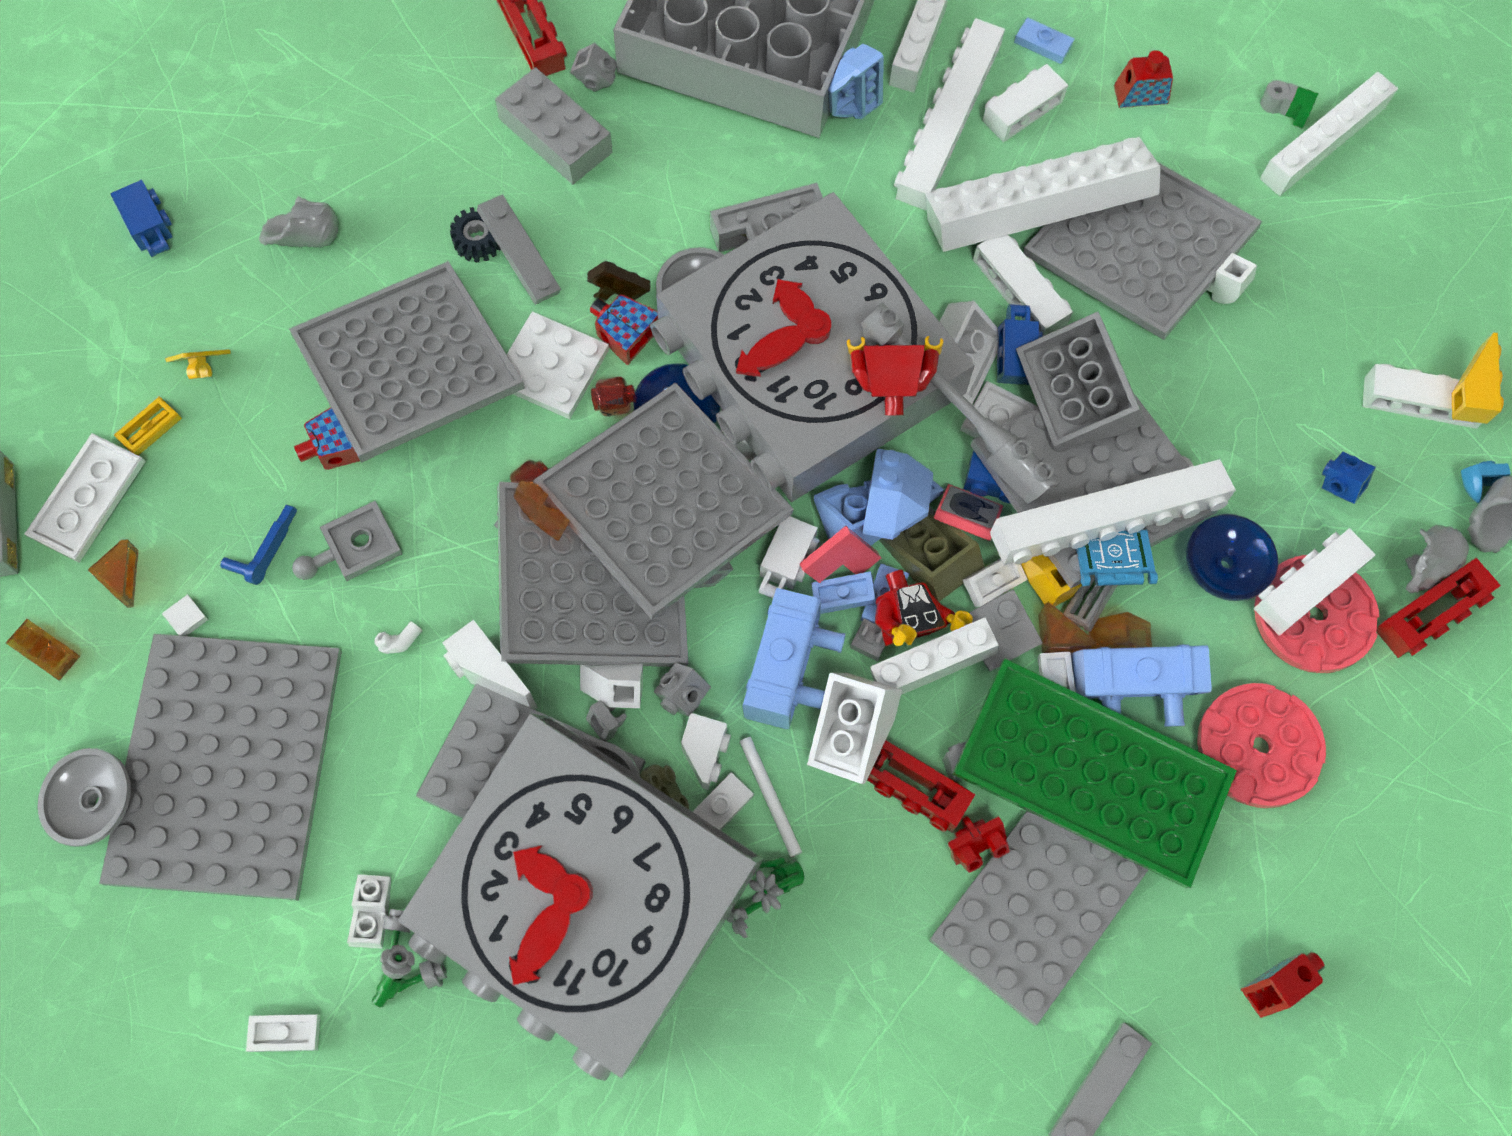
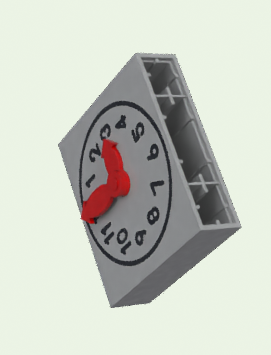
[650,192,975,503]
[398,713,764,1081]

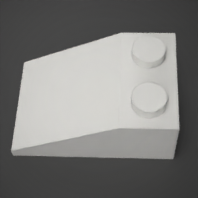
[442,620,538,710]
[807,673,902,784]

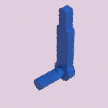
[220,505,297,585]

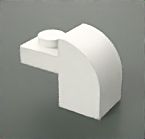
[1207,253,1257,304]

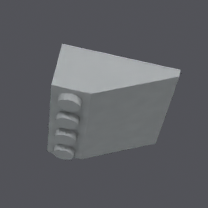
[1016,312,1147,449]

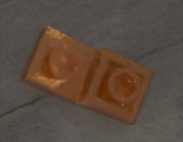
[513,479,570,541]
[6,619,80,681]

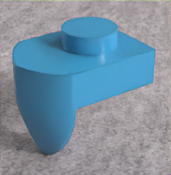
[1461,461,1511,503]

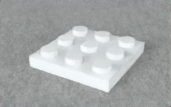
[507,311,609,419]

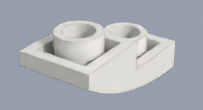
[347,875,391,949]

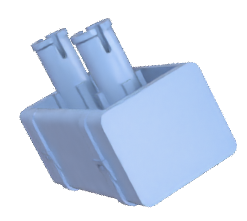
[743,588,846,729]
[1071,644,1212,727]

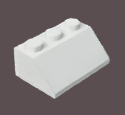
[939,301,998,405]

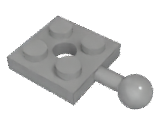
[292,501,402,581]

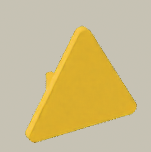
[165,349,231,379]

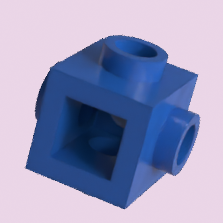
[1322,452,1376,504]

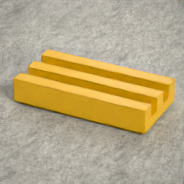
[114,396,182,456]

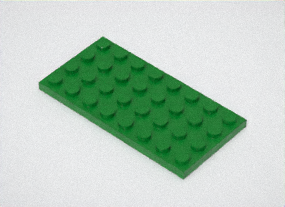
[952,659,1237,888]

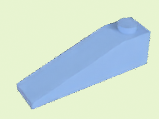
[814,479,944,546]

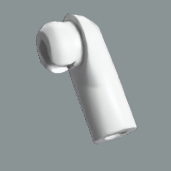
[374,621,422,654]

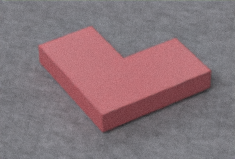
[800,526,882,583]

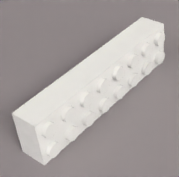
[925,137,1160,252]

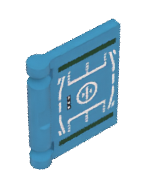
[1076,530,1158,586]

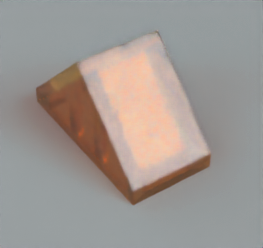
[88,539,139,608]
[1038,601,1096,653]
[1089,612,1152,649]

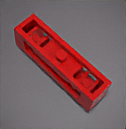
[496,0,567,76]
[1376,557,1501,658]
[867,740,976,832]

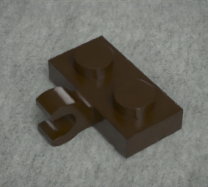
[587,261,651,301]

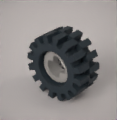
[450,207,501,262]

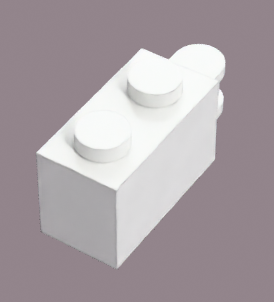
[759,516,820,598]

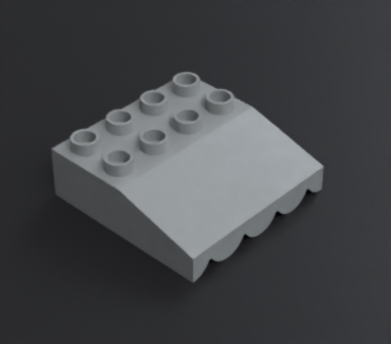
[613,0,874,138]

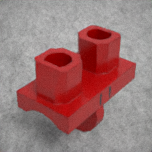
[947,816,1010,873]

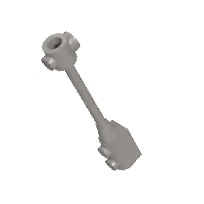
[860,302,1058,504]

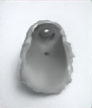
[259,196,339,248]
[1467,476,1512,553]
[1405,525,1469,593]

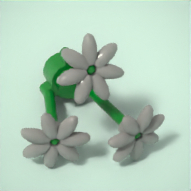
[726,857,804,938]

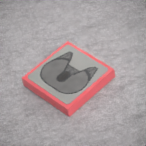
[934,484,1004,541]

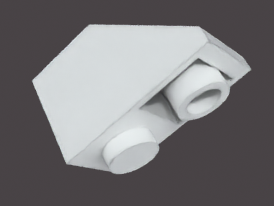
[580,664,643,708]
[681,713,731,790]

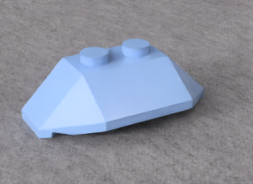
[828,43,884,119]
[862,448,933,540]

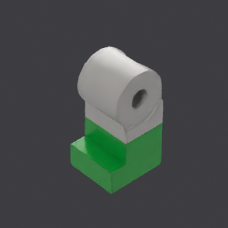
[1260,80,1319,129]

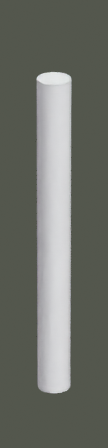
[740,737,802,858]

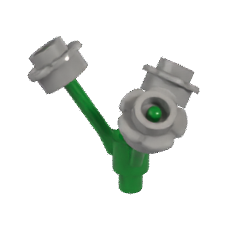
[372,909,447,1007]

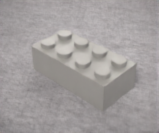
[495,67,613,185]

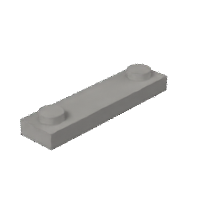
[477,194,561,305]
[1048,1023,1152,1136]

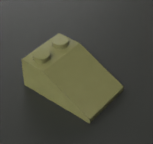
[879,507,984,602]

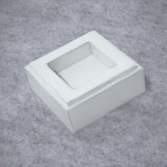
[162,594,208,636]

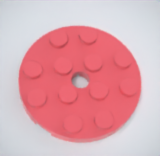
[1254,555,1380,673]
[1197,683,1326,808]

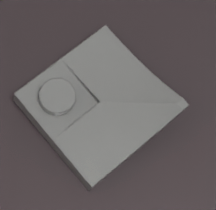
[969,589,1043,671]

